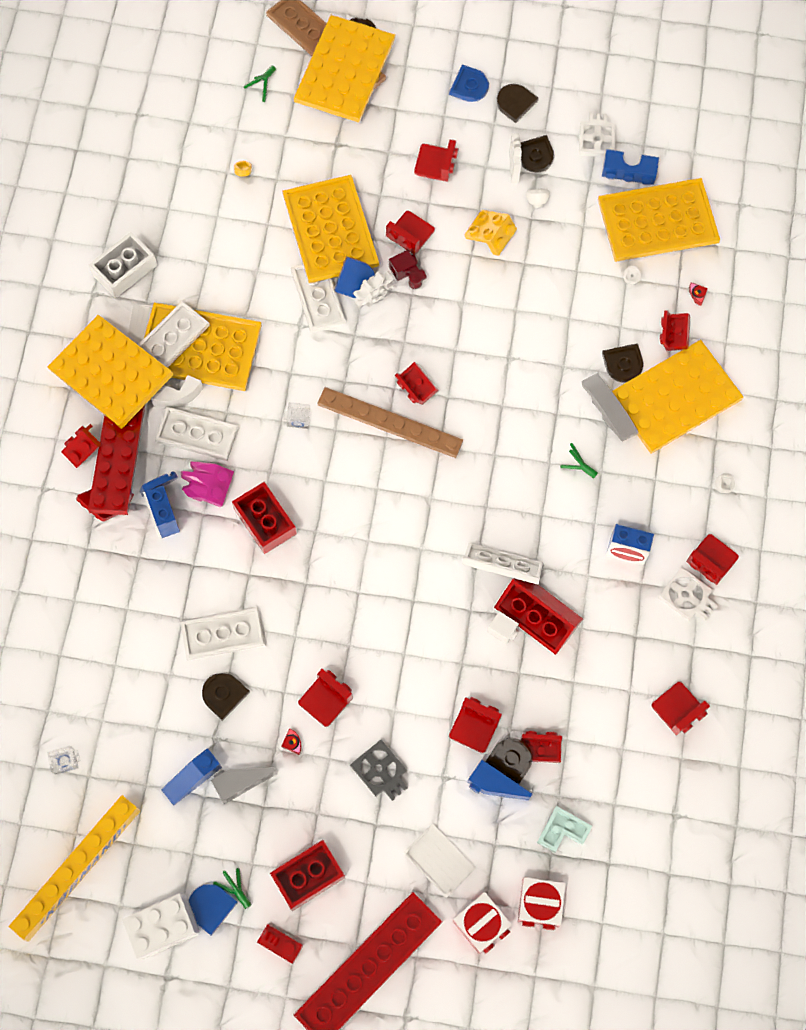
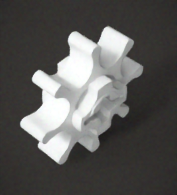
[353,271,394,308]

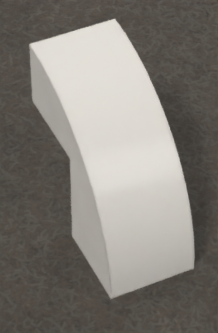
[151,375,203,409]

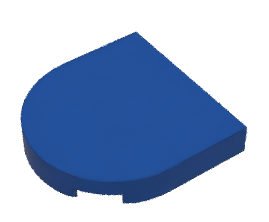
[449,64,489,102]
[334,256,375,298]
[140,471,178,497]
[188,884,238,936]

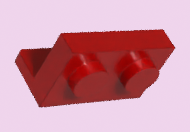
[660,310,690,351]
[395,362,439,405]
[61,424,102,468]
[520,731,562,763]

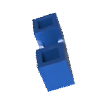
[601,149,659,185]

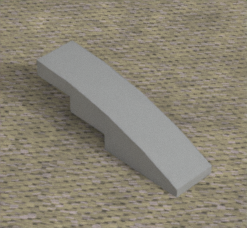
[581,373,638,442]

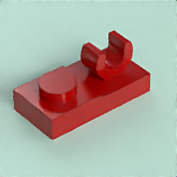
[257,924,303,964]

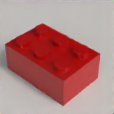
[232,482,297,554]
[270,840,345,911]

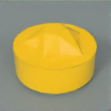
[234,161,252,176]

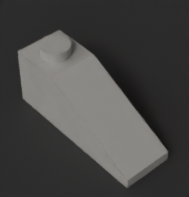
[211,767,277,804]

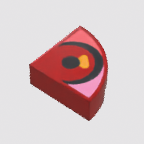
[689,282,708,306]
[281,728,301,755]

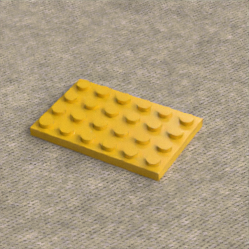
[294,15,395,123]
[282,175,379,283]
[597,178,720,262]
[144,302,262,391]
[47,314,174,429]
[612,339,743,454]

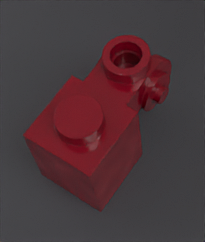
[389,250,427,289]

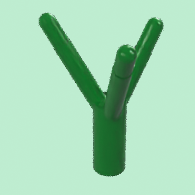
[244,65,276,102]
[560,443,598,479]
[213,868,252,909]

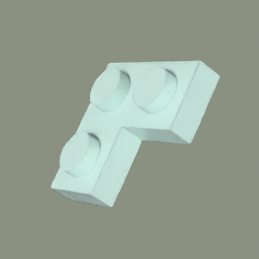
[537,806,592,853]

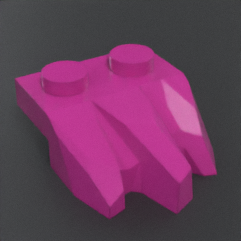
[181,461,234,507]

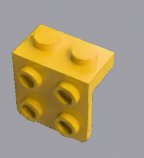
[464,210,517,256]

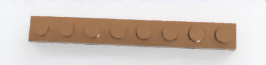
[317,387,463,458]

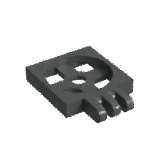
[350,740,408,801]

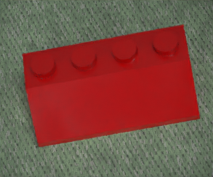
[494,578,583,655]

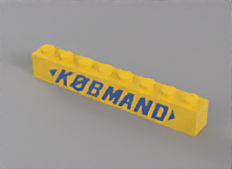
[8,795,141,942]

